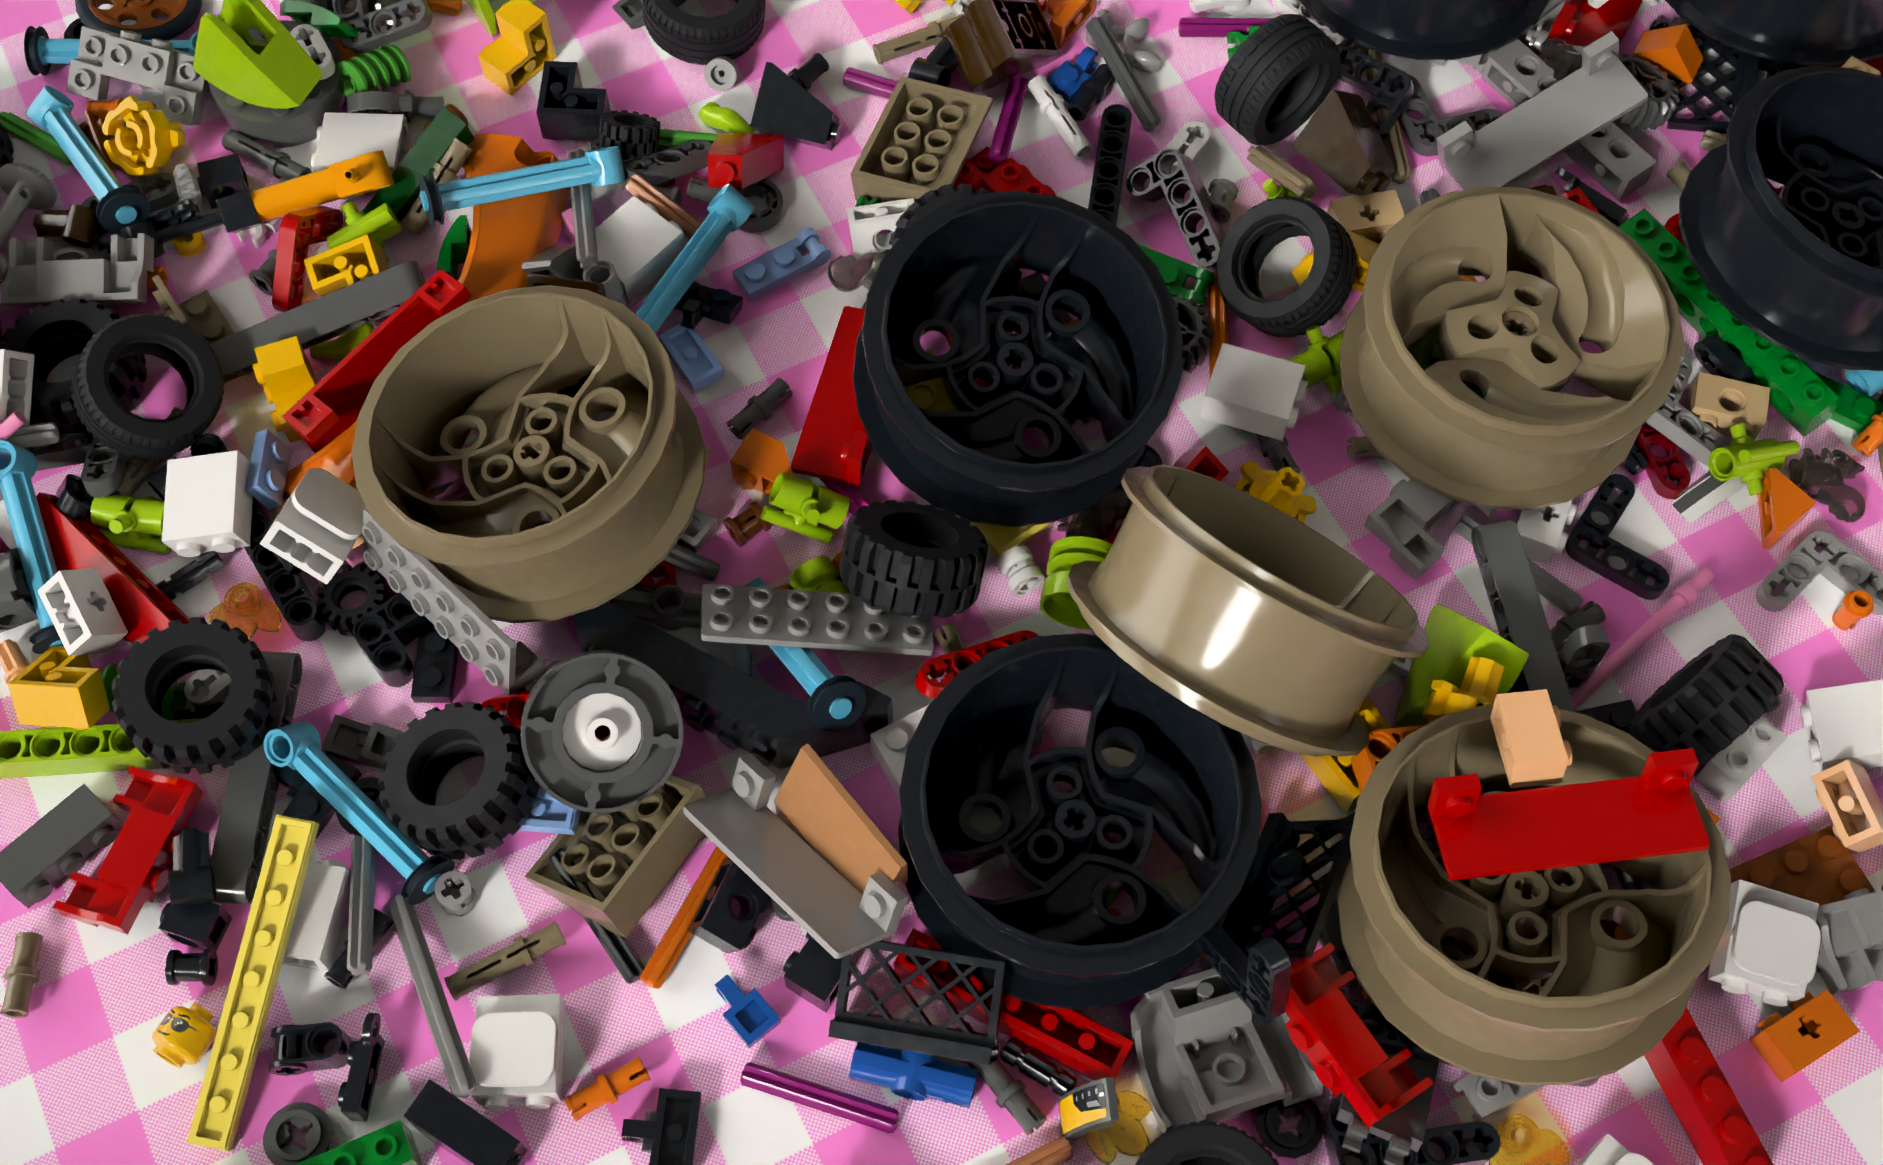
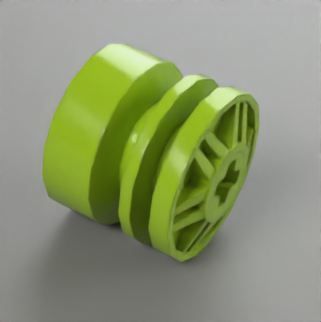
[1039,536,1113,629]

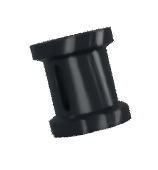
[165,949,218,986]

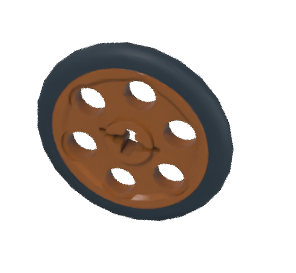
[75,0,202,40]

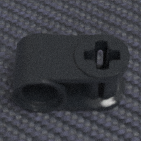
[269,1022,353,1076]

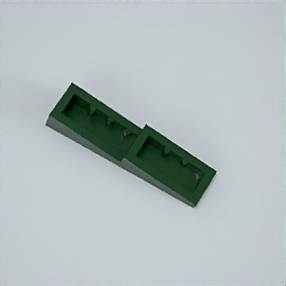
[362,106,475,222]

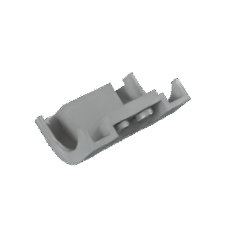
[1130,968,1323,1133]

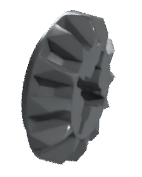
[263,1102,333,1165]

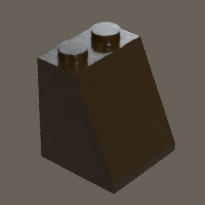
[1292,89,1395,195]

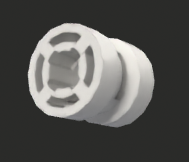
[996,545,1045,597]

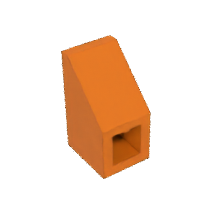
[730,428,794,498]

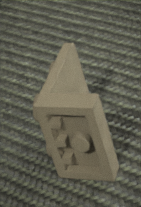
[152,275,235,344]

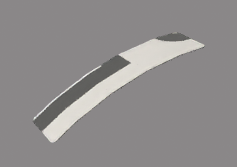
[1672,473,1765,523]

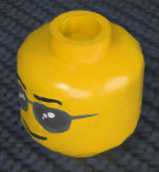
[152,1003,217,1068]

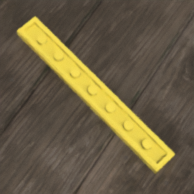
[186,814,319,1151]

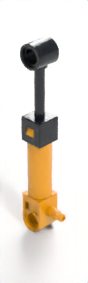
[119,150,394,258]

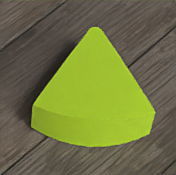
[193,0,323,109]
[1394,604,1529,727]

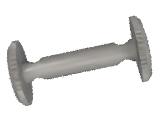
[0,163,57,283]

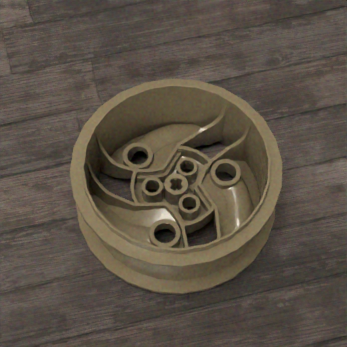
[1339,186,1684,510]
[352,285,706,623]
[1066,465,1430,757]
[1337,705,1731,1085]

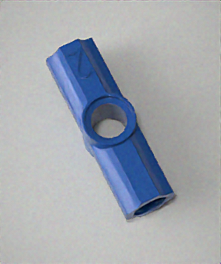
[849,1042,978,1108]

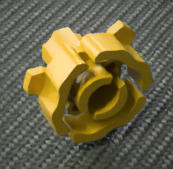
[102,96,186,178]
[1233,460,1317,523]
[1422,657,1505,723]

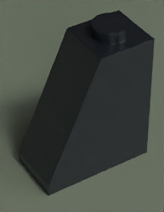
[750,61,842,151]
[403,1079,528,1165]

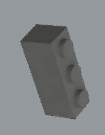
[0,783,123,909]

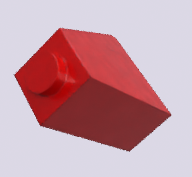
[708,133,784,189]

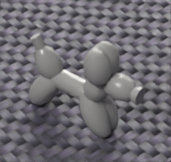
[1086,9,1162,73]

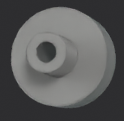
[704,56,739,91]

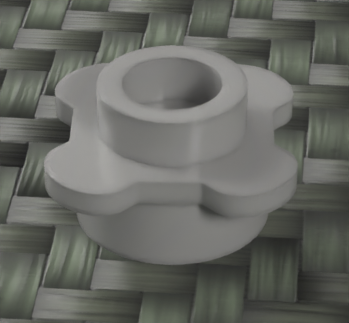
[1523,22,1550,57]

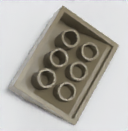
[851,76,994,203]
[525,775,707,938]

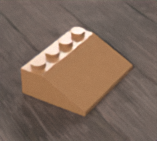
[774,743,908,906]

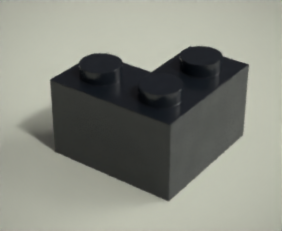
[536,61,611,140]

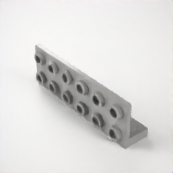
[1436,31,1648,190]
[362,508,545,696]
[699,584,934,656]
[683,754,909,959]

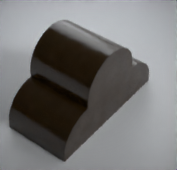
[944,0,1062,92]

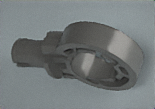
[347,90,444,123]
[686,176,783,232]

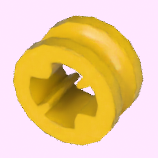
[171,231,206,257]

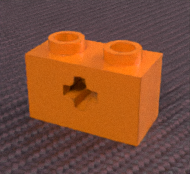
[1749,989,1860,1083]

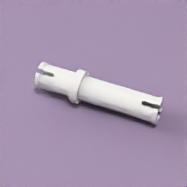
[1028,75,1094,160]

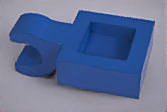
[1047,46,1098,104]
[714,974,781,1049]

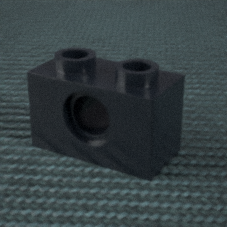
[687,858,772,954]

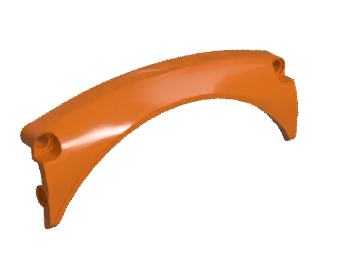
[282,133,570,500]

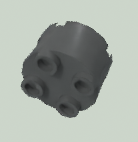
[0,547,38,633]

